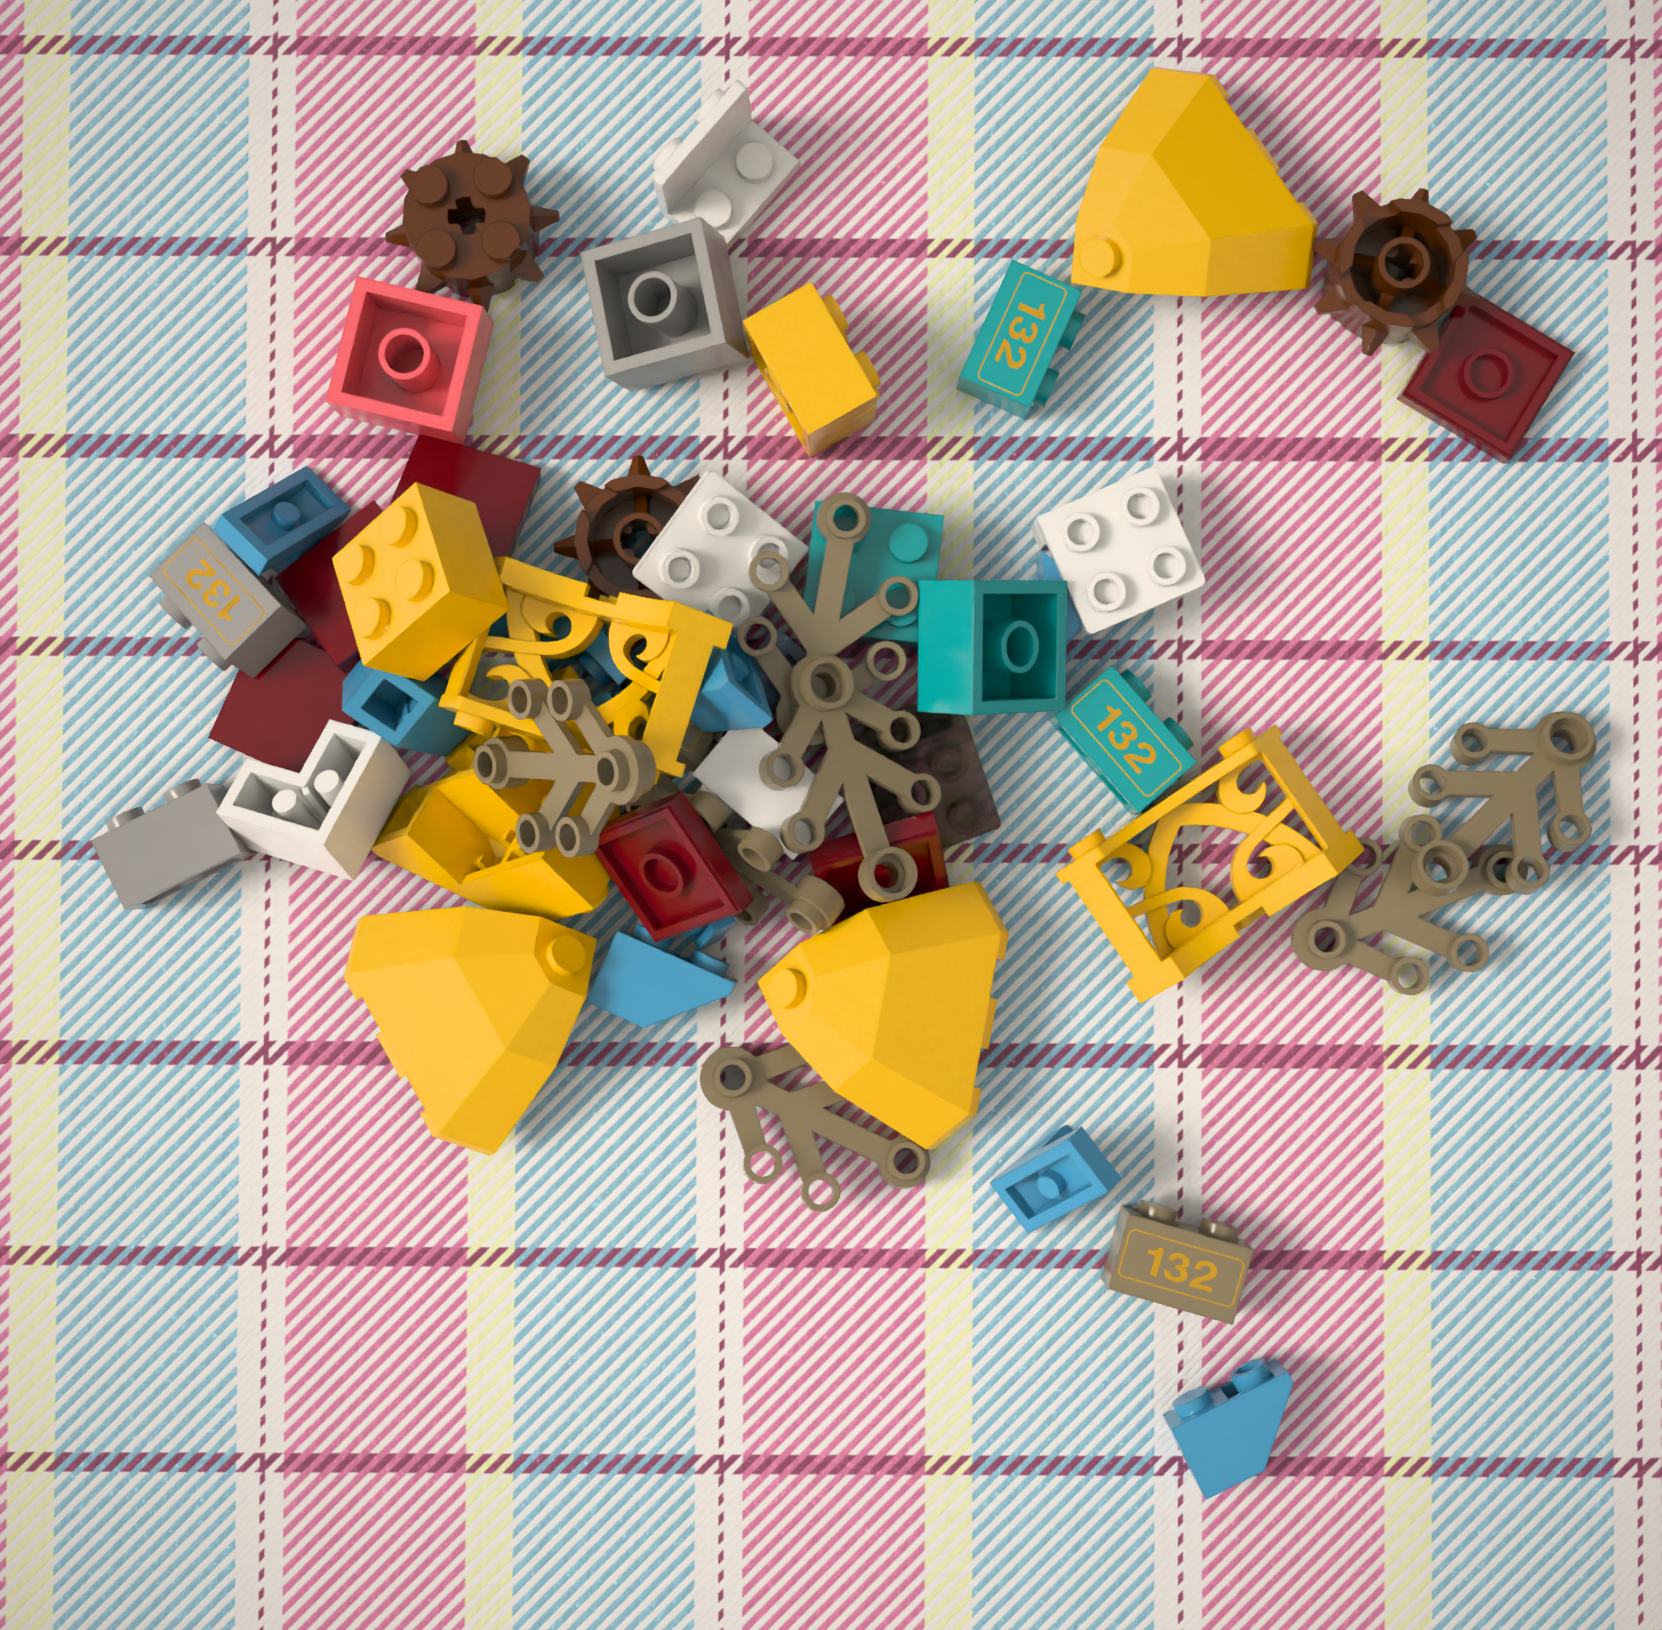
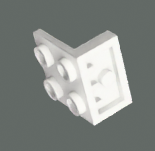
[652,80,800,251]
[1030,466,1205,635]
[632,471,809,636]

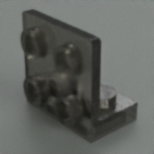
[851,702,1001,850]

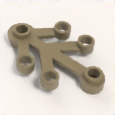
[736,492,918,746]
[759,652,941,902]
[473,678,656,858]
[1408,711,1596,897]
[625,774,845,935]
[1291,814,1528,995]
[700,1045,931,1212]

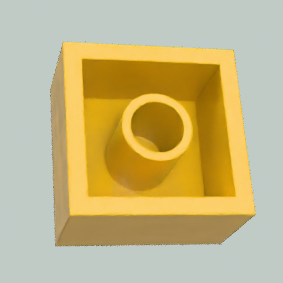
[743,282,881,458]
[332,482,510,682]

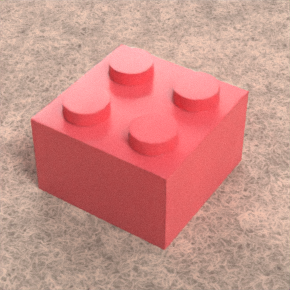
[326,276,494,446]

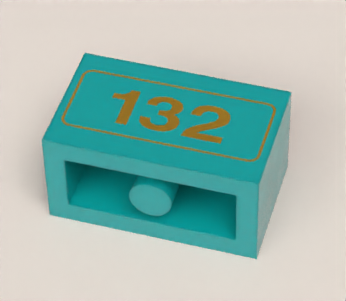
[956,260,1086,420]
[1048,665,1197,815]

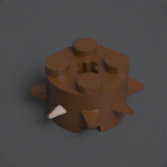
[385,140,560,312]
[1312,188,1480,356]
[554,455,701,600]

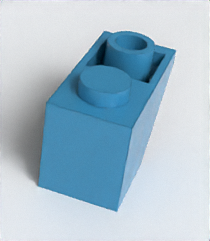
[342,659,469,757]
[586,924,738,1028]
[1163,1358,1293,1500]

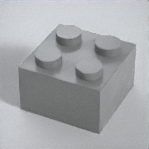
[580,217,749,392]

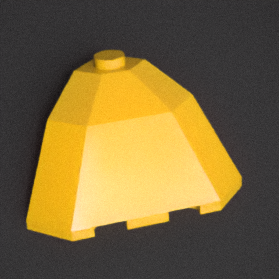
[1071,67,1318,297]
[371,666,620,921]
[757,881,1009,1150]
[344,906,597,1156]

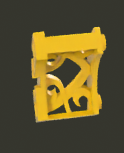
[438,556,733,785]
[1055,724,1365,1004]

